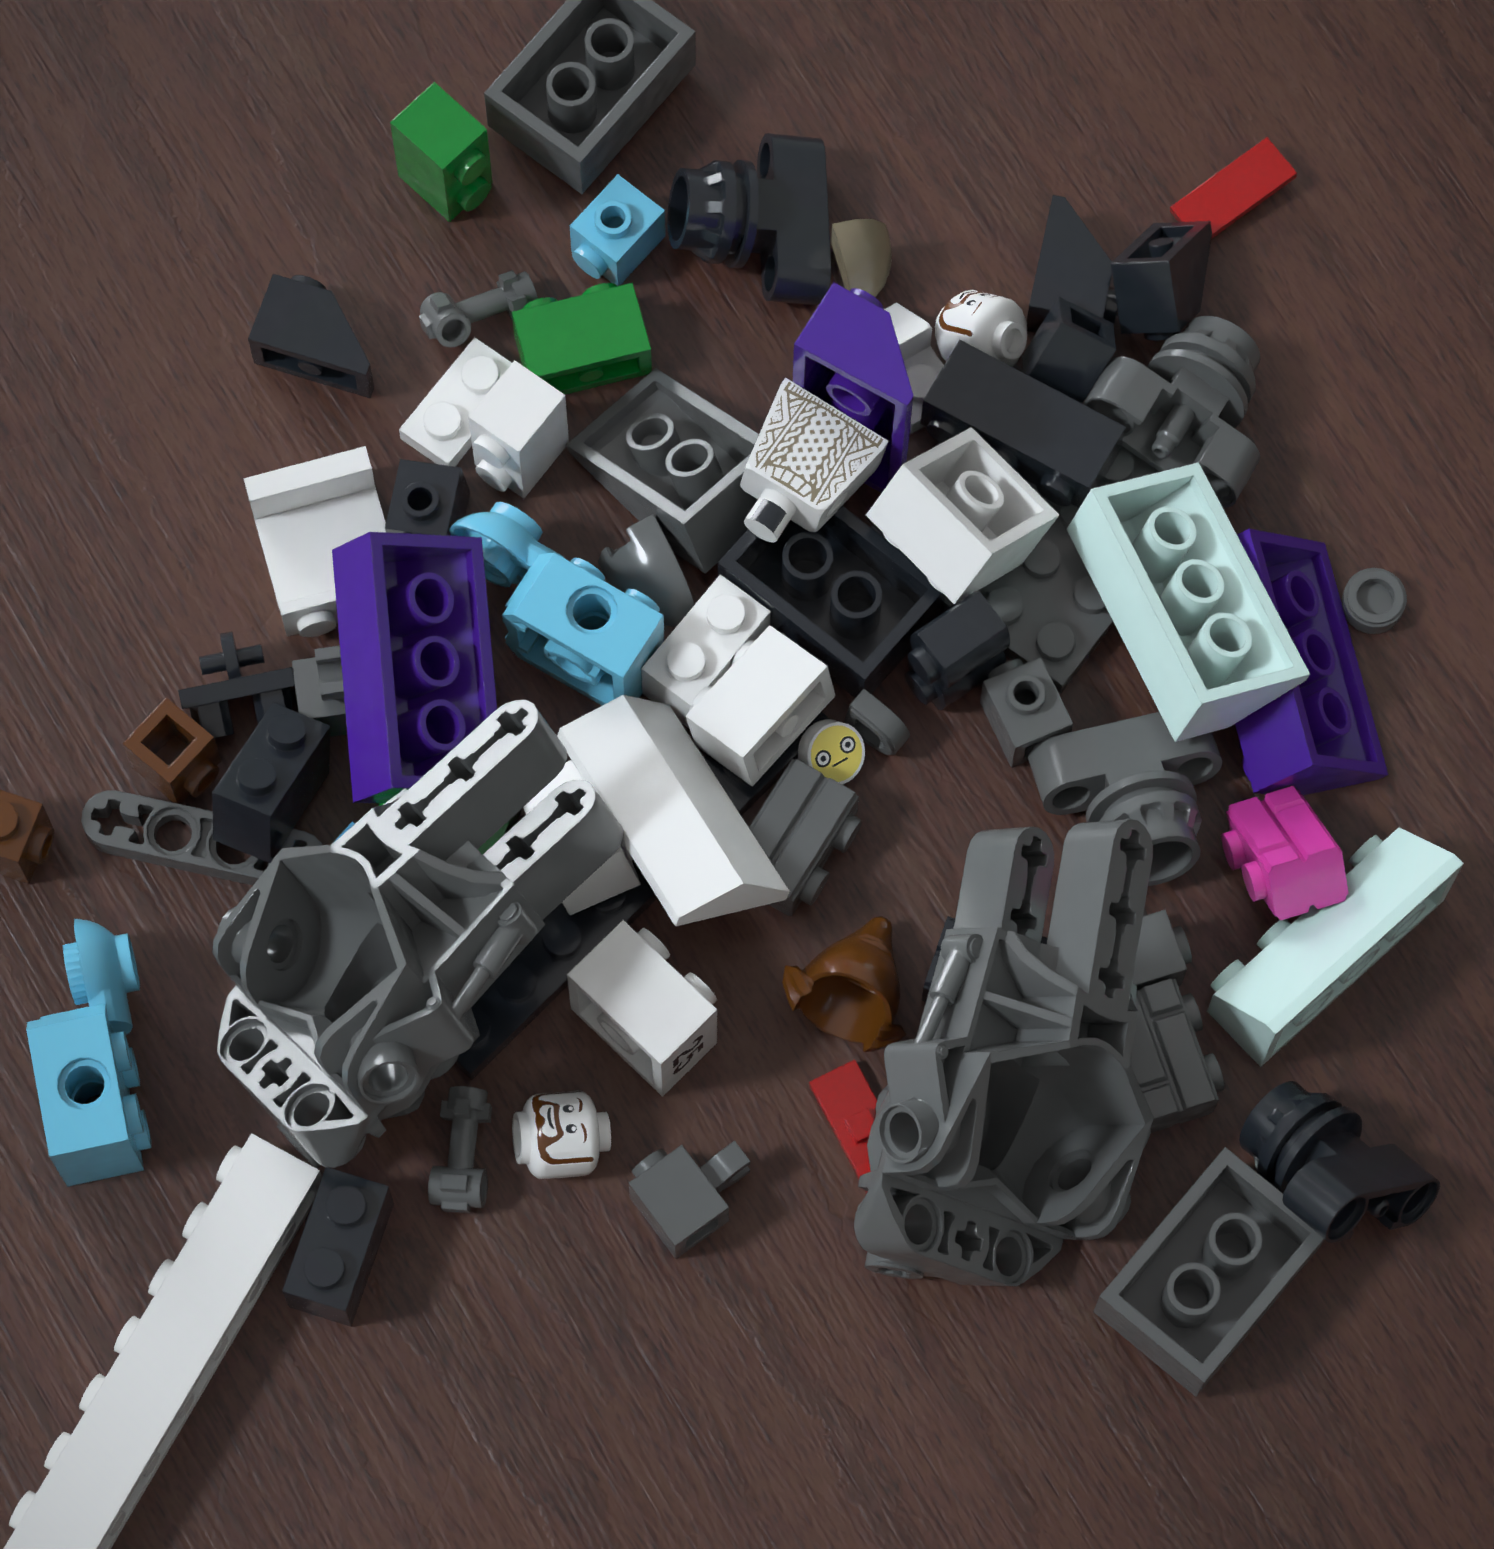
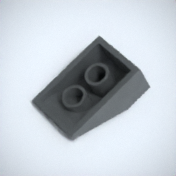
[566,368,759,573]

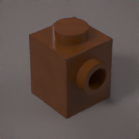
[122,697,222,804]
[0,789,54,884]

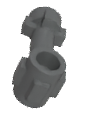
[419,270,538,347]
[428,1086,492,1213]

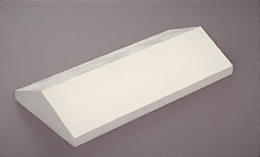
[557,695,790,927]

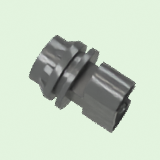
[1084,316,1261,508]
[1028,712,1222,886]

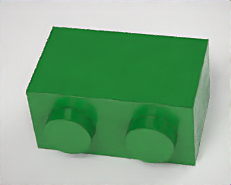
[390,82,493,222]
[512,283,652,395]

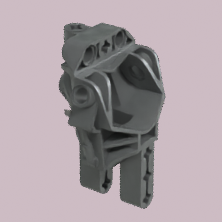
[212,700,623,1169]
[854,819,1154,1286]

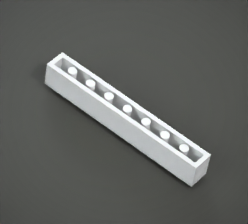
[3,1133,322,1549]

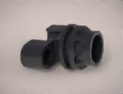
[667,133,831,305]
[1239,1081,1440,1243]

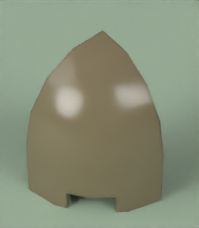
[830,219,892,298]

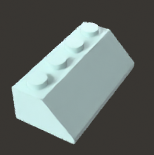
[1066,462,1310,742]
[1207,828,1464,1067]

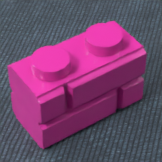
[1221,786,1349,921]

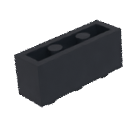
[920,340,1126,508]

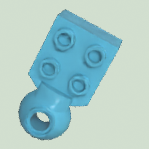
[449,502,664,705]
[26,919,152,1187]

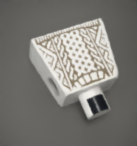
[740,377,889,543]

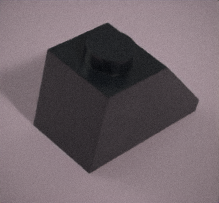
[1026,195,1117,333]
[1111,221,1212,341]
[248,274,374,398]

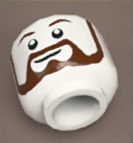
[935,290,1027,367]
[512,1091,611,1179]

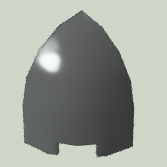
[598,514,694,627]

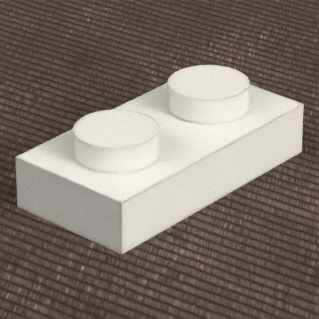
[399,337,512,467]

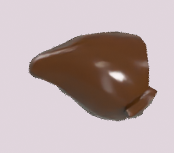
[782,916,906,1052]

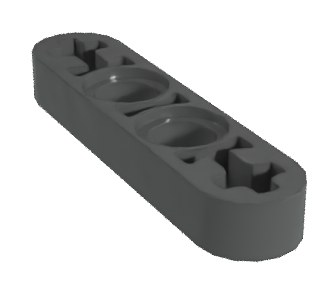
[81,790,322,885]

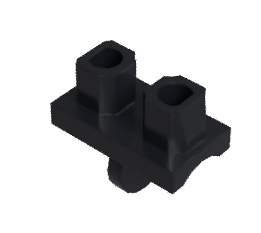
[178,631,295,738]

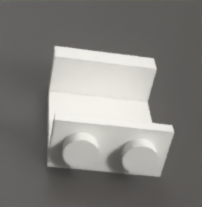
[243,446,386,637]

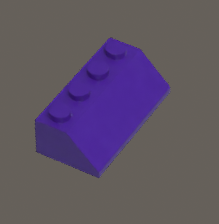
[792,282,914,493]
[1235,529,1389,795]
[332,532,497,803]

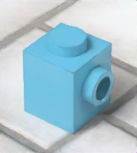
[570,174,665,286]

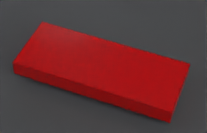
[1170,137,1297,239]
[809,1059,877,1194]

